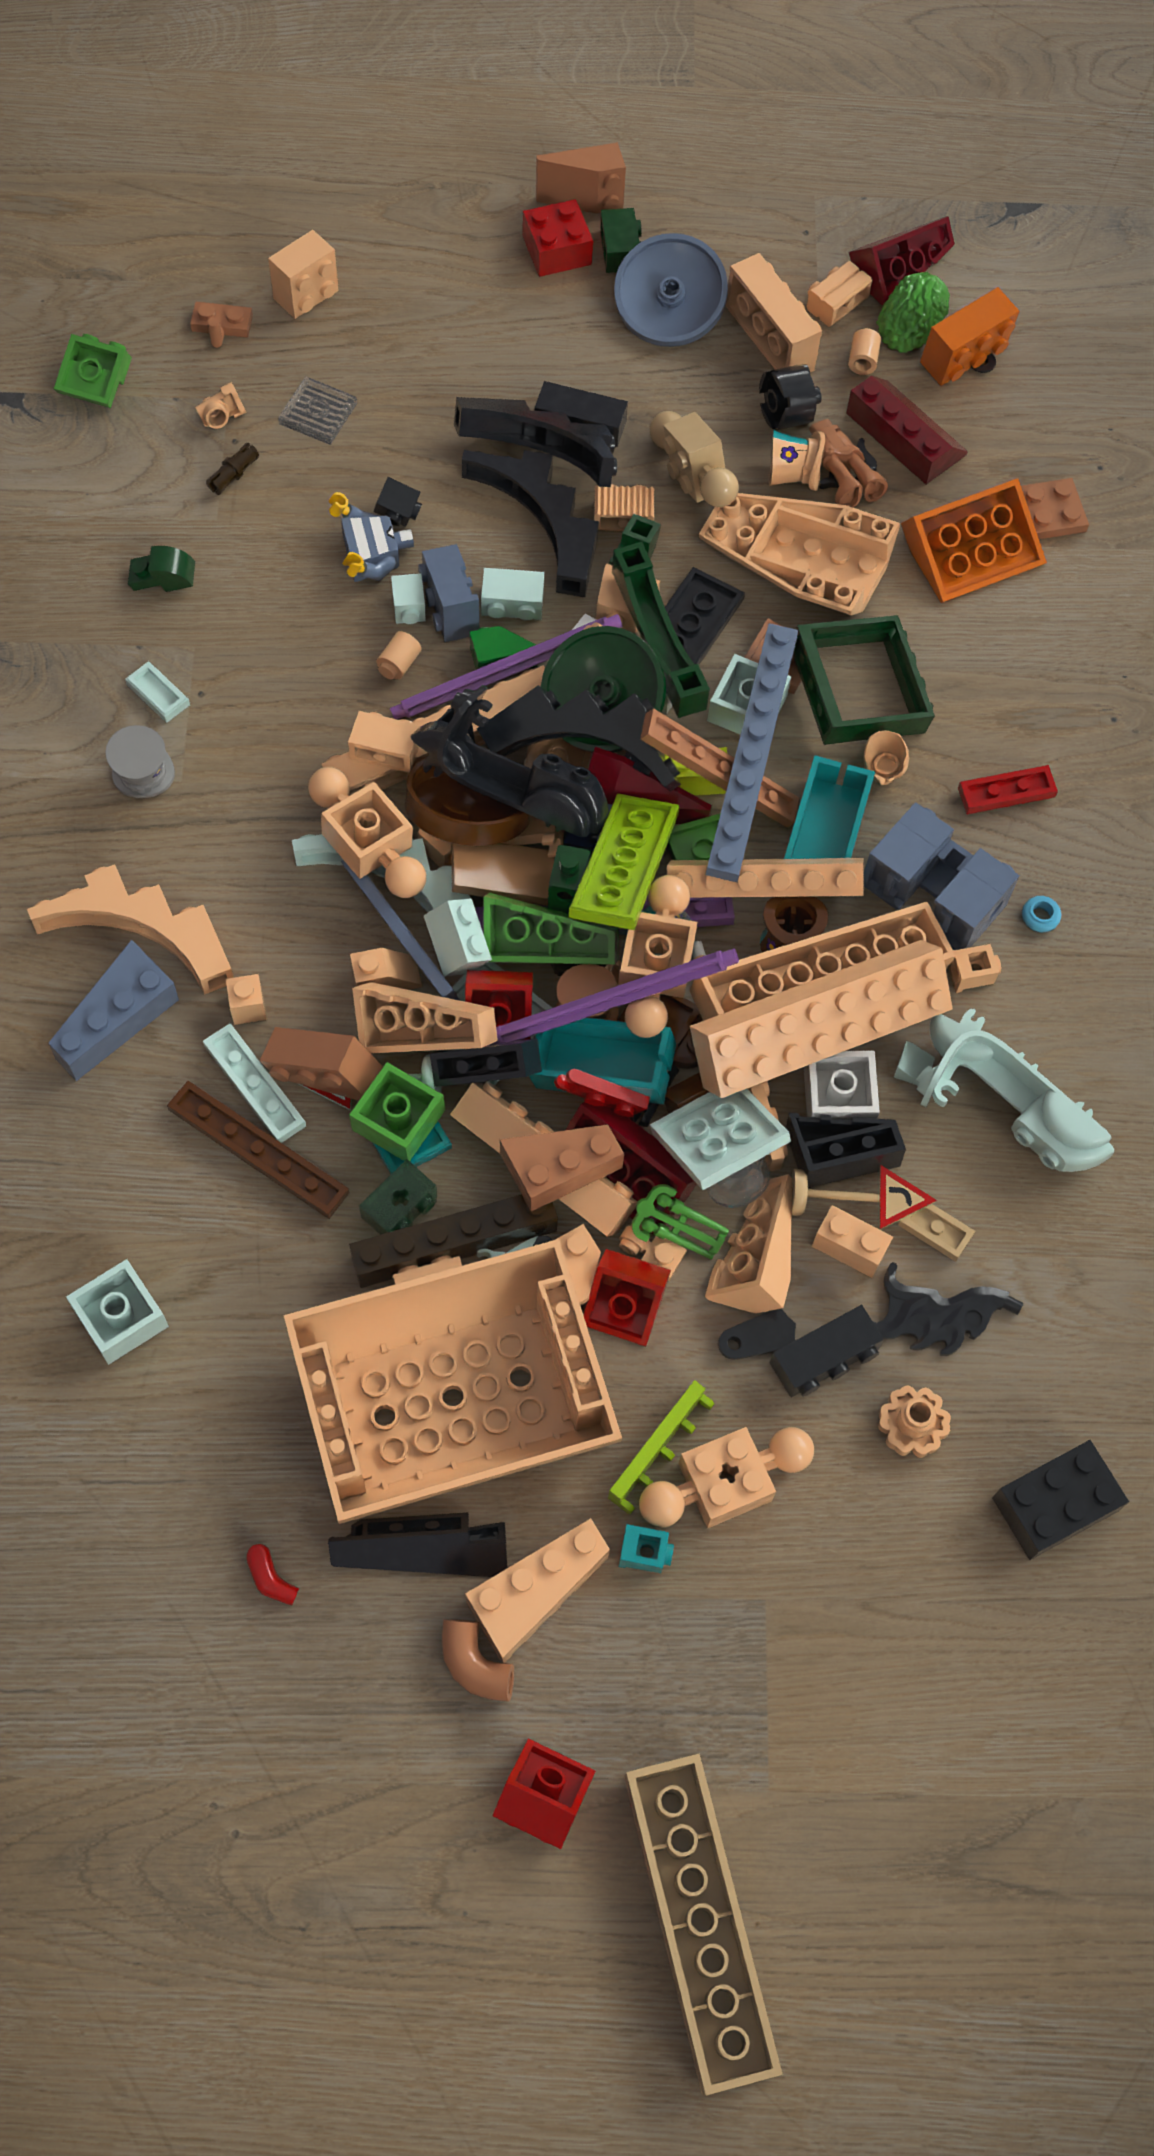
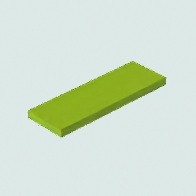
[569,794,679,930]

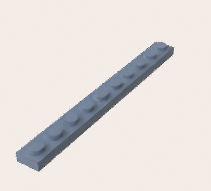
[705,623,798,882]

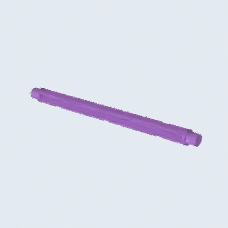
[390,614,623,720]
[492,948,739,1044]

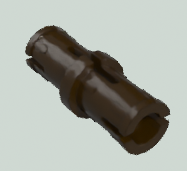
[206,443,259,495]

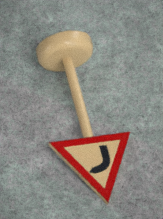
[791,1165,937,1230]

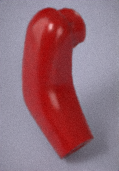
[246,1544,299,1606]

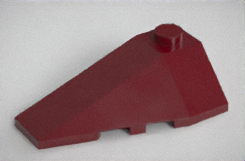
[849,216,955,305]
[588,747,712,824]

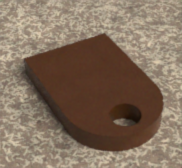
[617,994,703,1068]

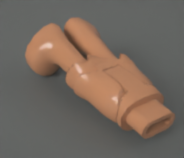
[809,419,888,508]

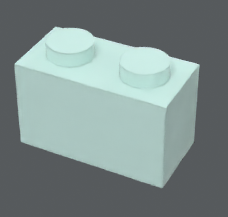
[481,568,544,620]
[424,898,492,977]

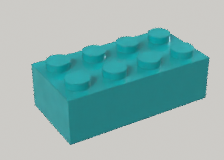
[784,755,875,859]
[529,1018,677,1105]

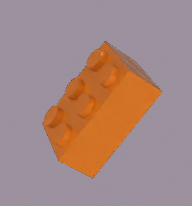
[920,287,1020,386]

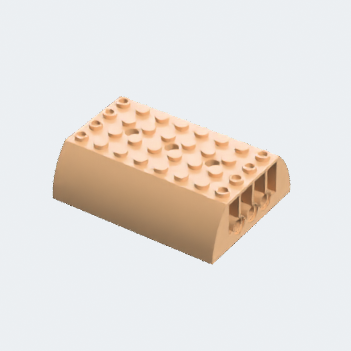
[284,1239,622,1524]

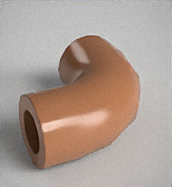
[442,1619,514,1702]

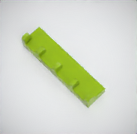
[608,1380,714,1514]

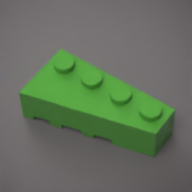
[484,893,619,965]

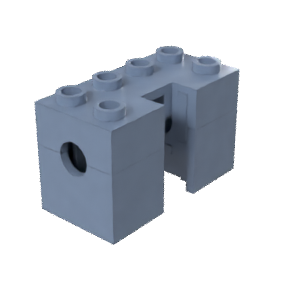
[864,802,1020,950]

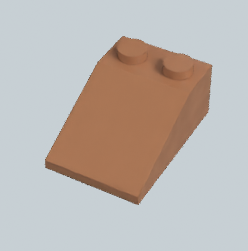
[536,142,626,214]

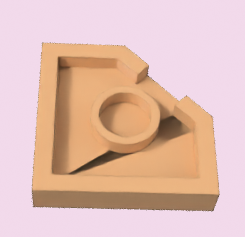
[555,1224,601,1306]

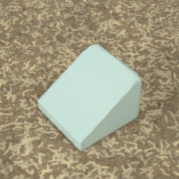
[894,1041,935,1085]

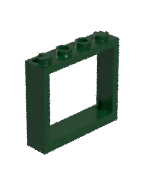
[793,615,935,745]

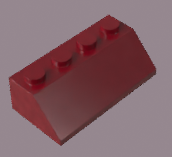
[846,375,968,485]
[565,1102,697,1236]

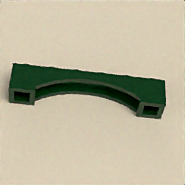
[612,542,710,718]

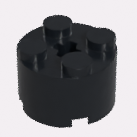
[759,364,822,430]

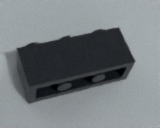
[534,381,628,447]
[430,1038,542,1087]
[769,1304,884,1397]

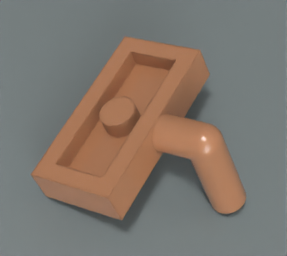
[190,301,253,348]

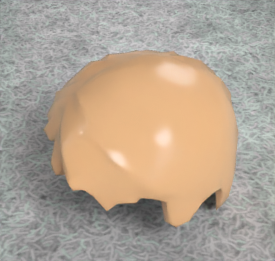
[863,730,909,785]

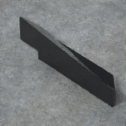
[328,1512,508,1577]

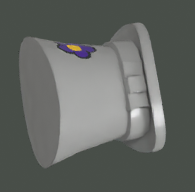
[105,725,175,798]

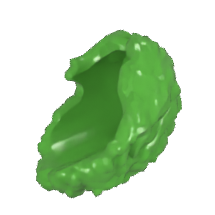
[876,272,950,353]

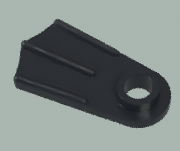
[718,1308,796,1360]

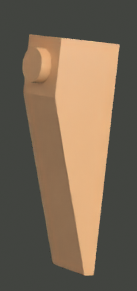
[705,1174,792,1314]

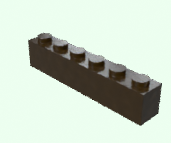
[349,1194,558,1288]

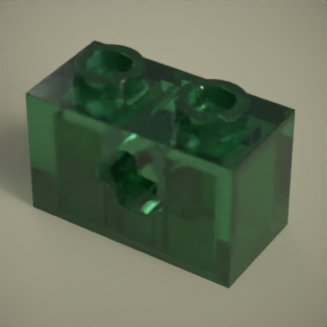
[359,1159,437,1235]

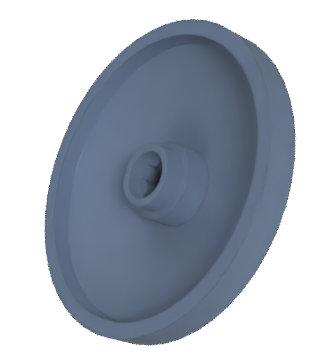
[614,233,728,347]

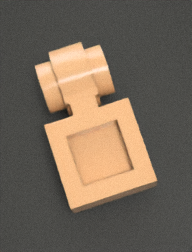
[619,1224,687,1281]

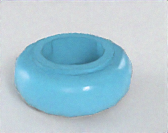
[1022,896,1062,933]

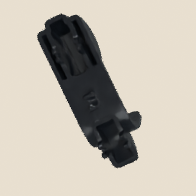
[411,685,609,837]

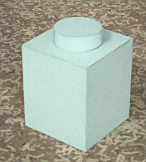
[391,573,426,624]

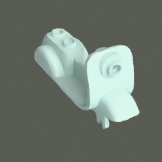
[916,1009,1114,1172]

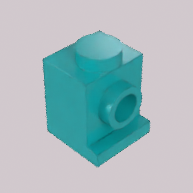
[618,1524,674,1574]

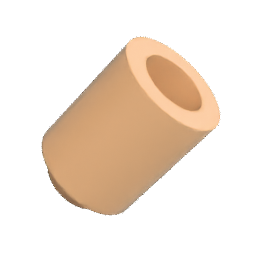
[848,328,881,375]
[376,631,422,680]

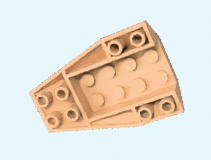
[699,493,900,615]

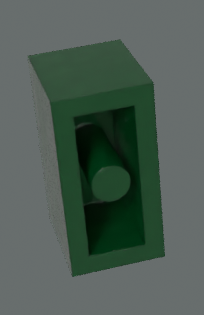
[600,208,642,273]

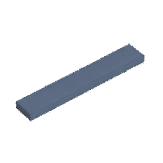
[341,860,460,1001]

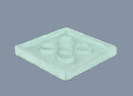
[650,1089,791,1190]

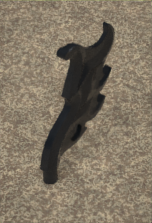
[873,1262,1024,1356]

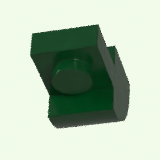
[609,514,661,565]
[128,546,195,592]

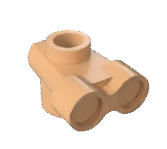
[195,382,247,429]

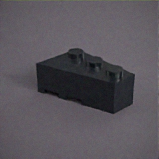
[786,1113,906,1188]

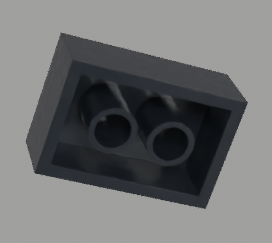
[992,1439,1129,1560]

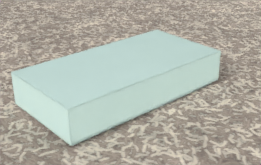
[125,661,190,723]

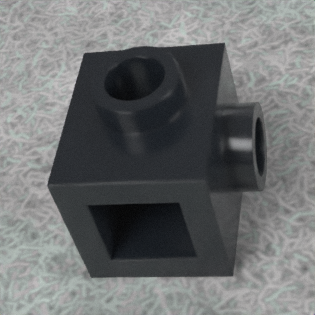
[373,477,422,527]

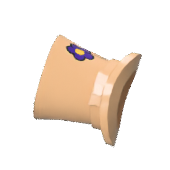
[769,430,825,491]

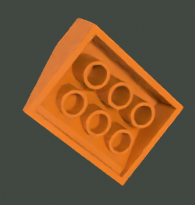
[901,478,1047,603]

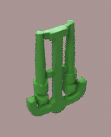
[632,1184,729,1259]

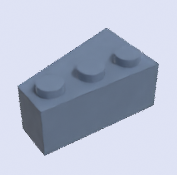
[418,544,480,642]

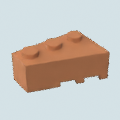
[260,1027,383,1101]
[500,1125,624,1212]

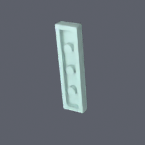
[203,1023,306,1143]

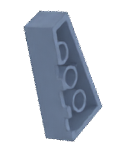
[48,940,179,1081]

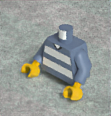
[329,492,414,582]

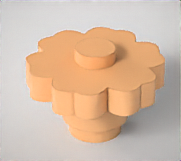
[878,1385,951,1458]

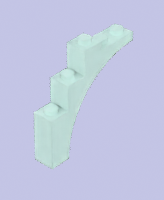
[292,834,470,912]

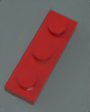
[958,765,1058,814]

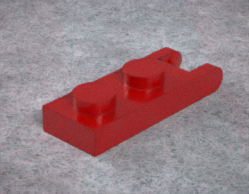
[554,1069,650,1117]

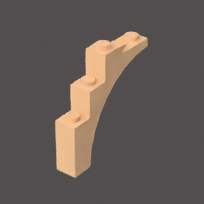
[27,864,234,995]

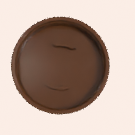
[405,759,531,846]

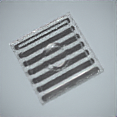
[278,376,357,445]

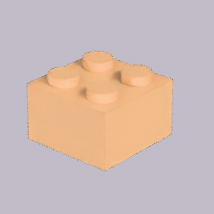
[268,230,339,319]

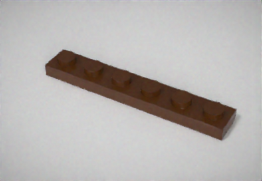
[167,1081,350,1219]

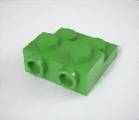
[54,334,132,408]

